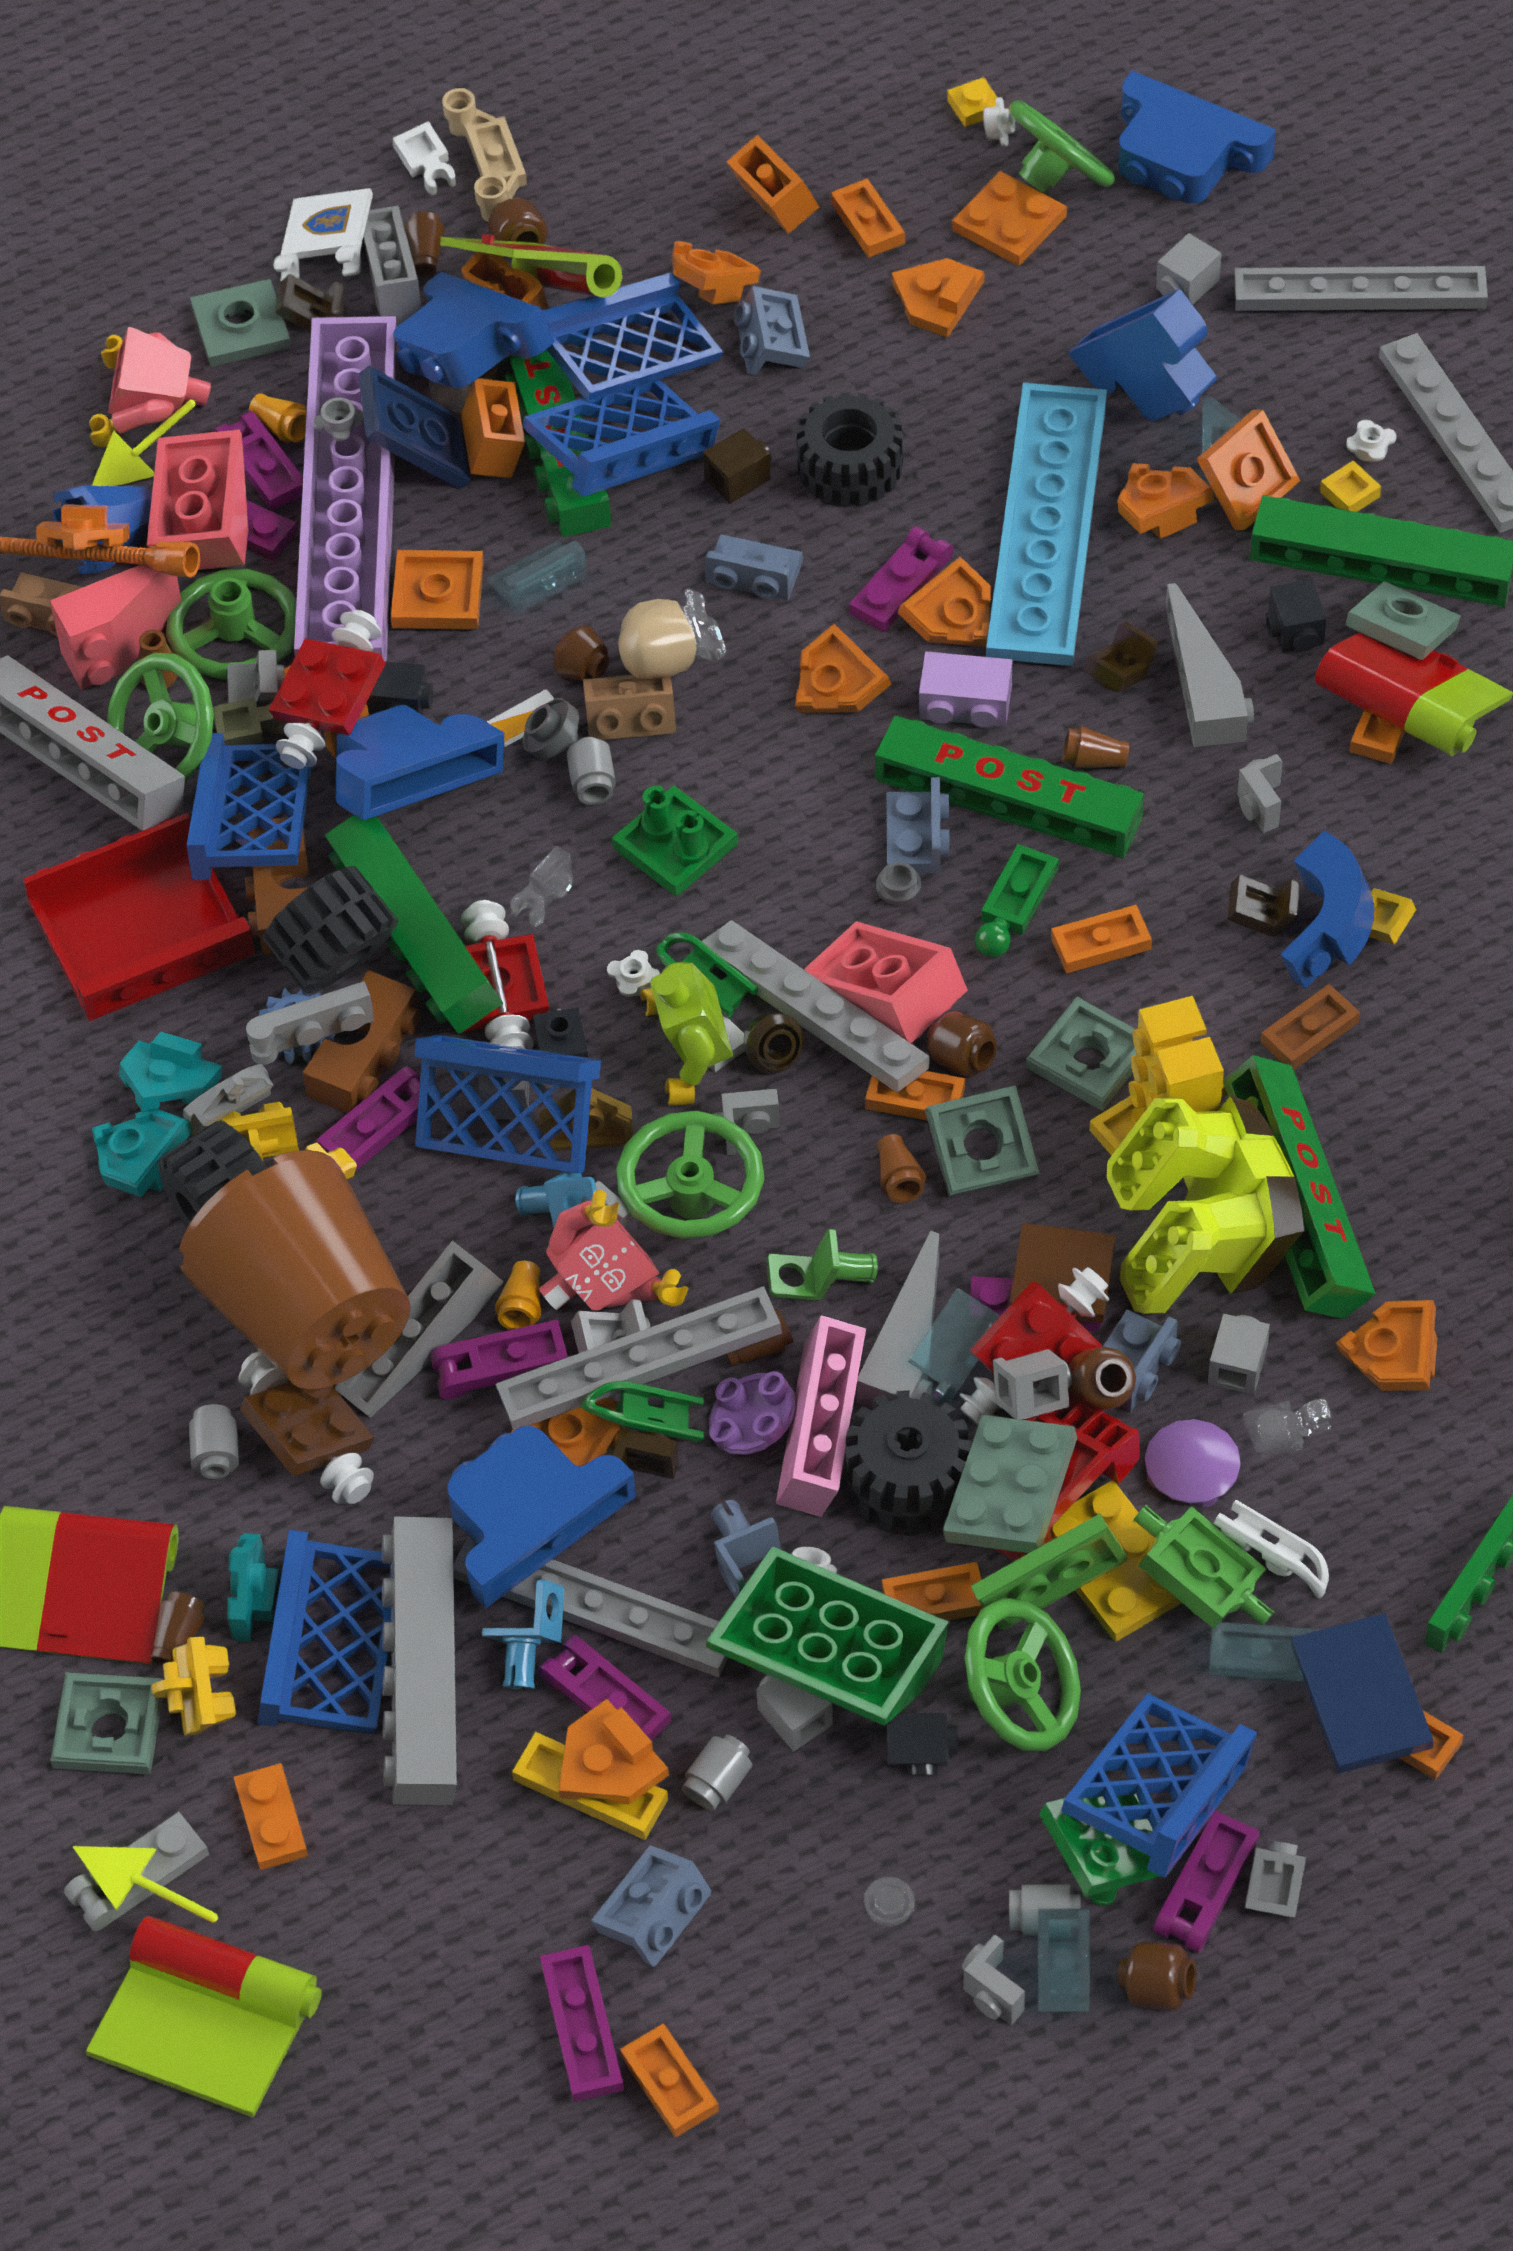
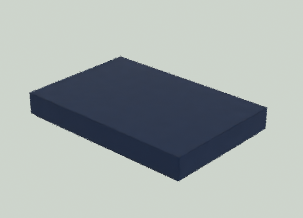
[359,366,470,488]
[1291,1613,1434,1774]

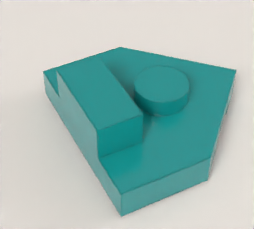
[119,1032,222,1111]
[92,1109,193,1197]
[227,1533,281,1642]

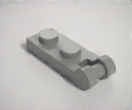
[246,981,374,1065]
[64,1812,209,1931]

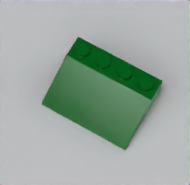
[706,1546,949,1726]

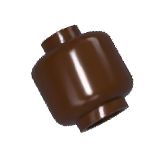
[488,198,548,258]
[927,1011,997,1077]
[1068,1347,1136,1410]
[1118,1941,1197,2011]

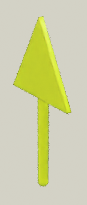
[92,400,196,486]
[73,1846,218,1923]

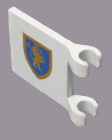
[274,188,373,281]

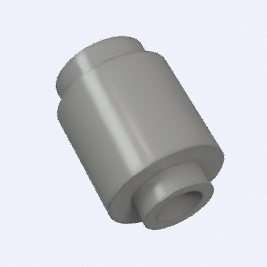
[566,737,616,805]
[189,1404,239,1479]
[682,1735,752,1811]
[1009,1884,1081,1936]

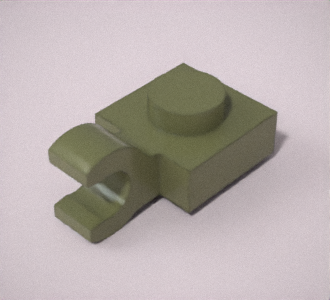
[213,697,288,745]

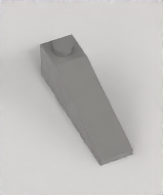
[363,206,422,326]
[1166,583,1254,747]
[856,1231,939,1409]
[335,1241,503,1418]

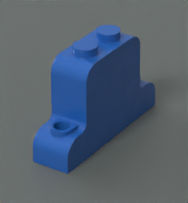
[1118,71,1276,204]
[393,272,555,388]
[448,1426,636,1609]

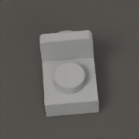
[714,1089,779,1155]
[1245,1840,1306,1918]

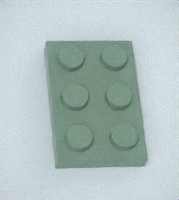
[943,1415,1077,1553]

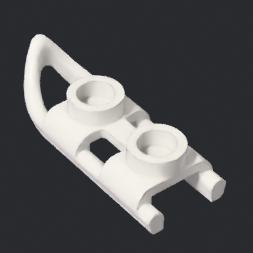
[1214,1500,1329,1598]

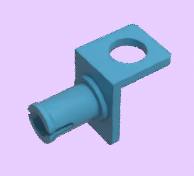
[515,1171,596,1227]
[482,1580,564,1690]

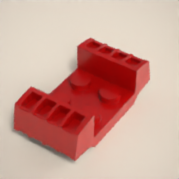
[949,1392,1140,1561]

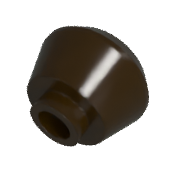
[743,1013,803,1074]

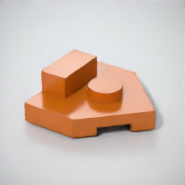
[672,241,761,304]
[892,258,984,338]
[1117,463,1214,539]
[36,505,130,550]
[898,557,991,647]
[795,624,891,713]
[1336,1300,1438,1391]
[559,1699,669,1804]

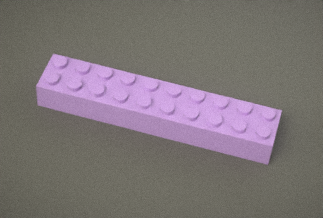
[294,316,400,662]

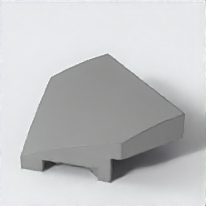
[183,1064,274,1137]

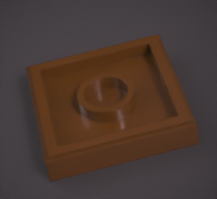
[1009,1223,1116,1323]

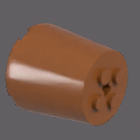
[179,1150,411,1390]

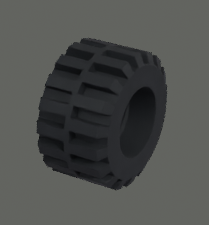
[796,392,903,507]

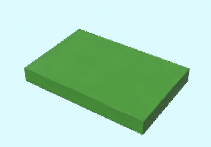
[971,1514,1128,1630]

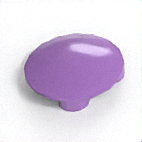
[709,1371,796,1455]
[1144,1419,1241,1508]

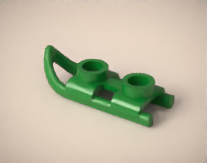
[656,932,758,1018]
[580,1381,704,1442]

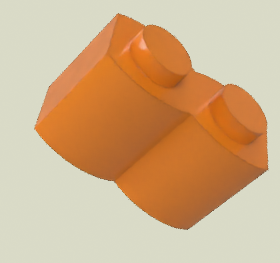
[461,252,549,311]

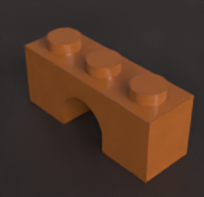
[245,817,309,955]
[303,970,422,1113]

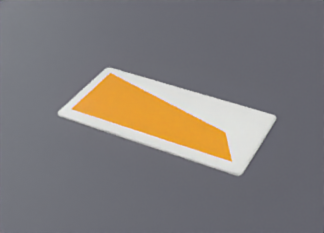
[487,690,554,747]

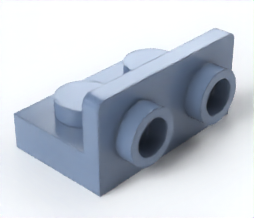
[734,286,810,375]
[705,534,803,601]
[887,777,949,873]
[1103,1310,1181,1413]
[591,1845,711,1967]

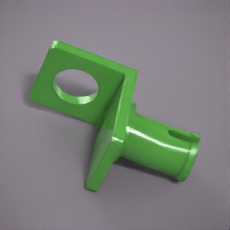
[766,1229,878,1300]

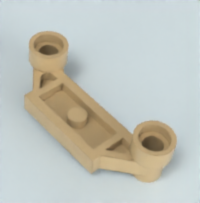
[442,88,527,222]

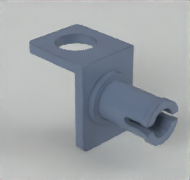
[711,1500,781,1599]

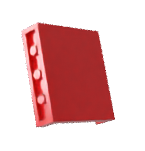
[23,813,255,1022]

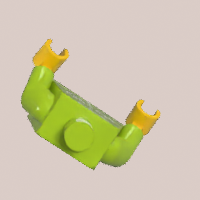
[640,962,733,1106]

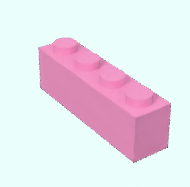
[776,1315,866,1517]

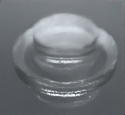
[864,1877,915,1926]

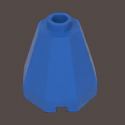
[53,486,152,575]

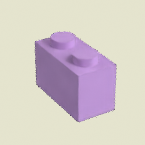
[919,652,1012,728]

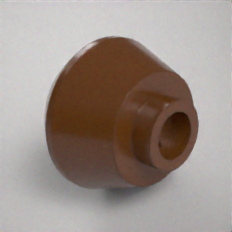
[553,625,609,682]

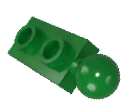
[975,844,1059,958]

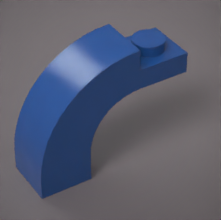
[1280,830,1375,989]

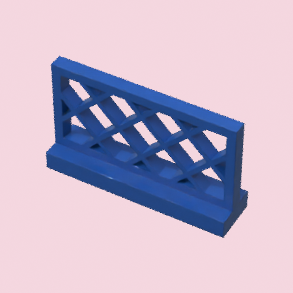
[542,272,723,402]
[522,379,720,497]
[187,733,314,880]
[414,1035,601,1173]
[257,1530,391,1734]
[1061,1693,1258,1878]

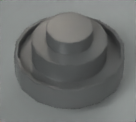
[522,698,579,760]

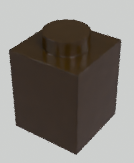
[703,428,772,504]

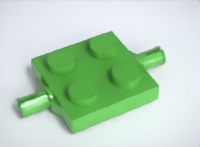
[1133,1504,1275,1629]

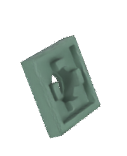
[190,279,291,367]
[1345,581,1461,660]
[1026,997,1136,1111]
[925,1086,1040,1198]
[51,1672,163,1775]

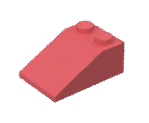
[147,430,248,570]
[50,564,182,690]
[803,921,968,1043]

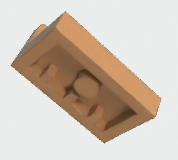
[0,572,83,637]
[583,675,676,740]

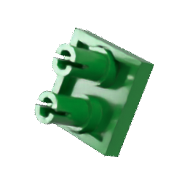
[612,785,738,897]
[1039,1794,1173,1906]

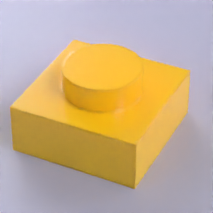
[947,77,997,127]
[1320,461,1381,512]
[1369,888,1416,945]

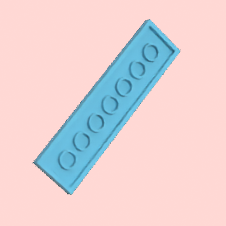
[986,383,1107,666]

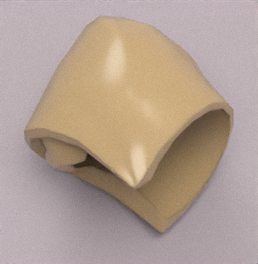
[618,599,697,679]

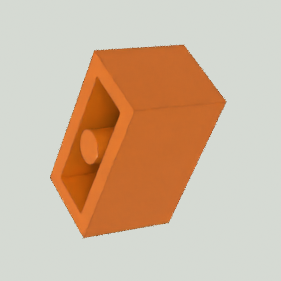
[726,135,819,234]
[461,378,525,478]

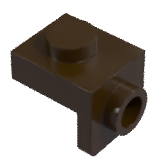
[274,273,344,332]
[1084,622,1158,693]
[1227,874,1302,937]
[605,1429,679,1480]

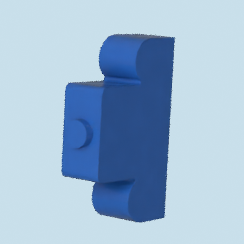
[1068,289,1217,422]
[335,705,504,820]

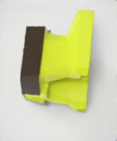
[1107,1096,1304,1314]

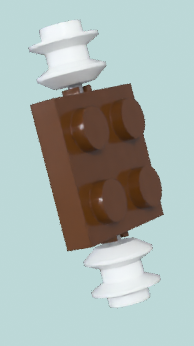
[239,1351,374,1504]

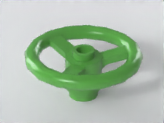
[1009,100,1115,193]
[166,569,297,680]
[107,653,214,783]
[616,1111,765,1239]
[965,1598,1081,1752]

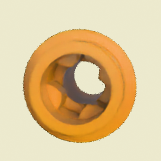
[249,393,307,442]
[495,1261,541,1330]

